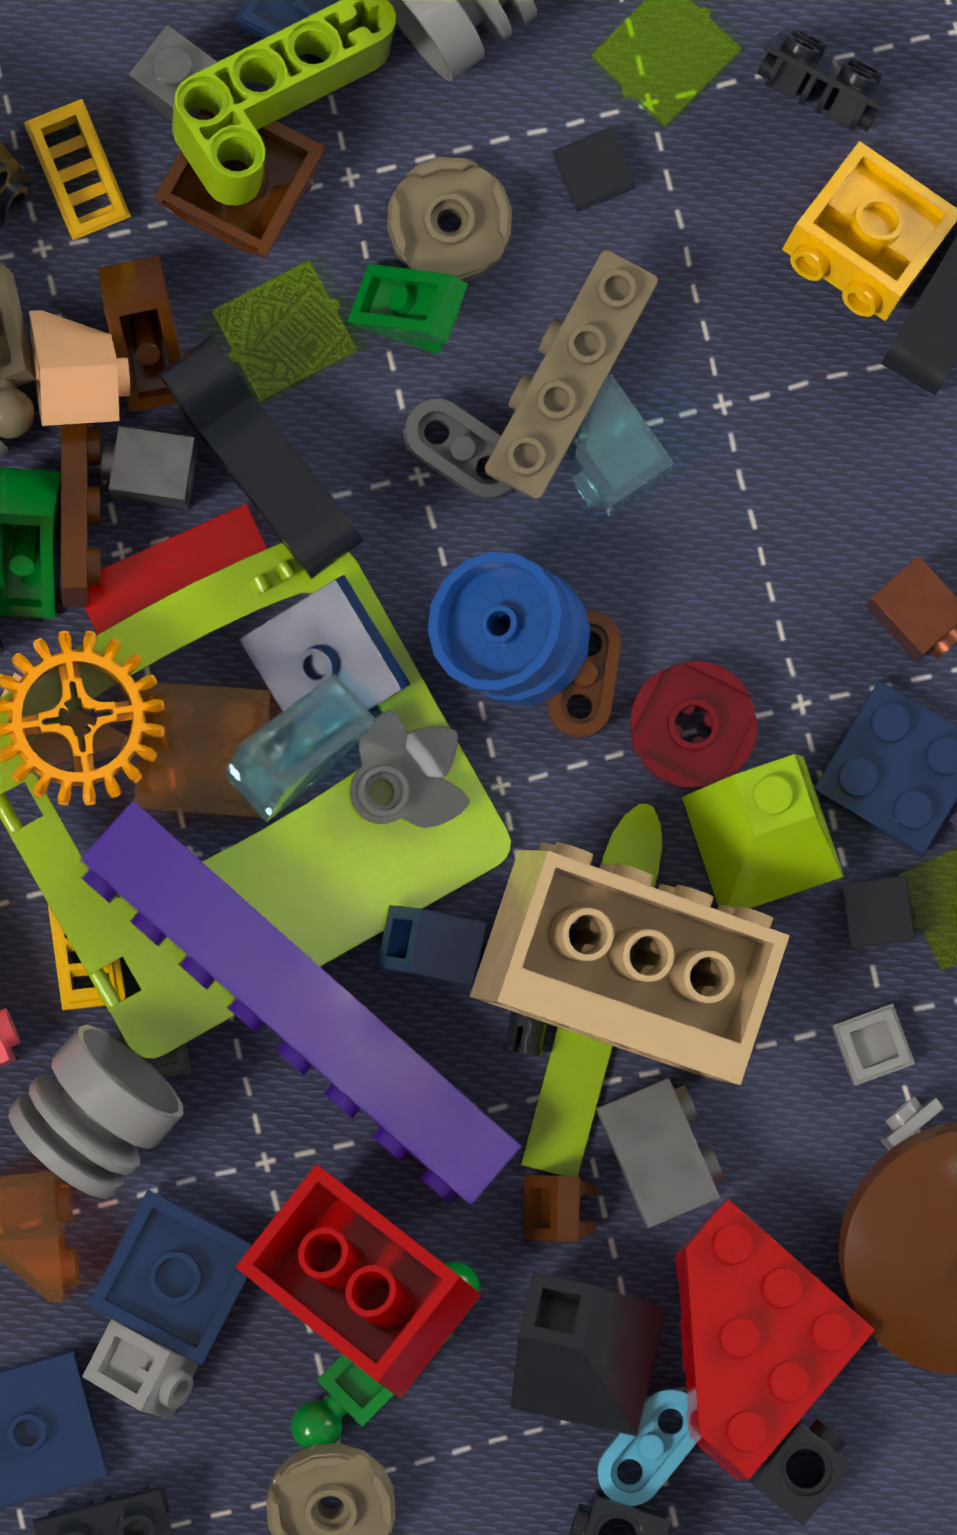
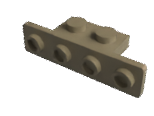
[485,250,658,500]

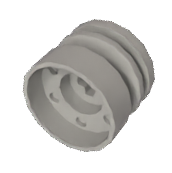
[388,0,537,82]
[8,1024,183,1199]

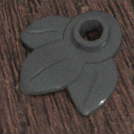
[349,709,470,828]

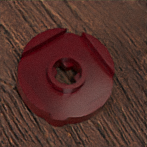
[629,661,758,790]

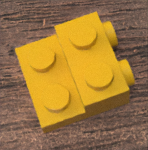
[782,141,957,321]

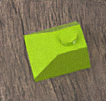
[682,754,844,909]

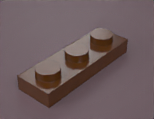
[61,423,101,607]

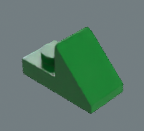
[347,264,468,354]

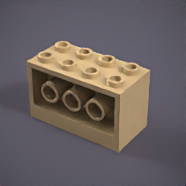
[470,842,790,1085]

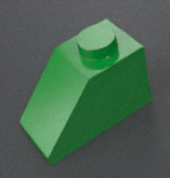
[0,467,61,619]

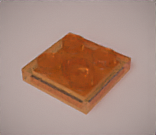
[134,682,272,819]

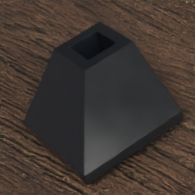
[511,1272,666,1437]

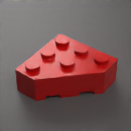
[675,1199,875,1481]

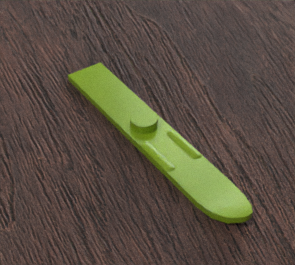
[521,804,663,1176]

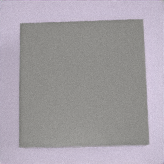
[831,1004,915,1086]

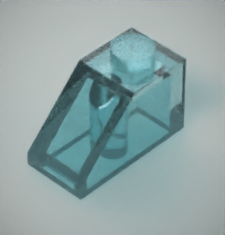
[571,373,675,516]
[224,674,377,822]

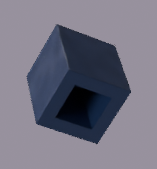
[377,905,487,986]

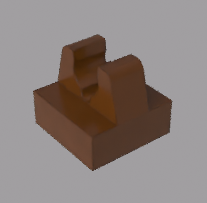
[523,1175,597,1242]

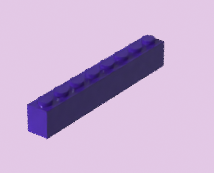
[79,801,522,1205]

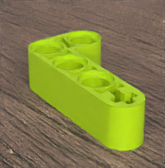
[172,0,396,206]

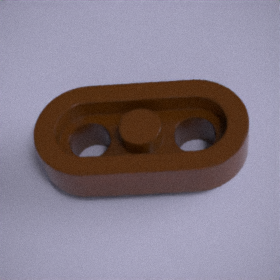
[547,611,621,739]

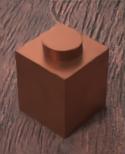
[865,555,957,662]

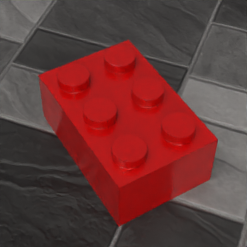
[235,1164,481,1399]

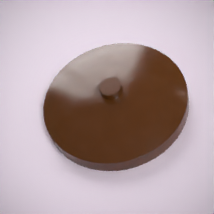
[839,1121,957,1375]

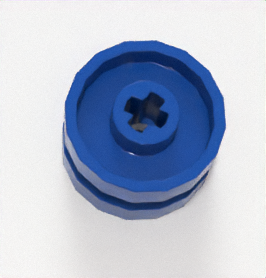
[427,552,590,706]

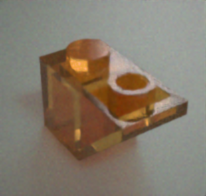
[0,1171,80,1303]

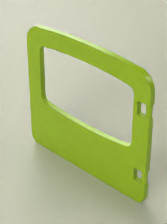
[0,543,511,1059]

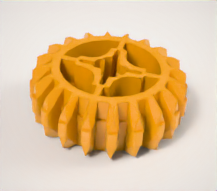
[0,631,164,806]

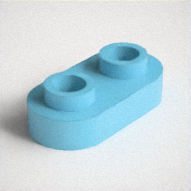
[597,1388,696,1506]

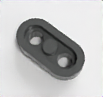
[405,399,513,501]

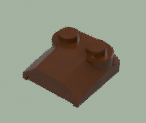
[154,109,326,259]

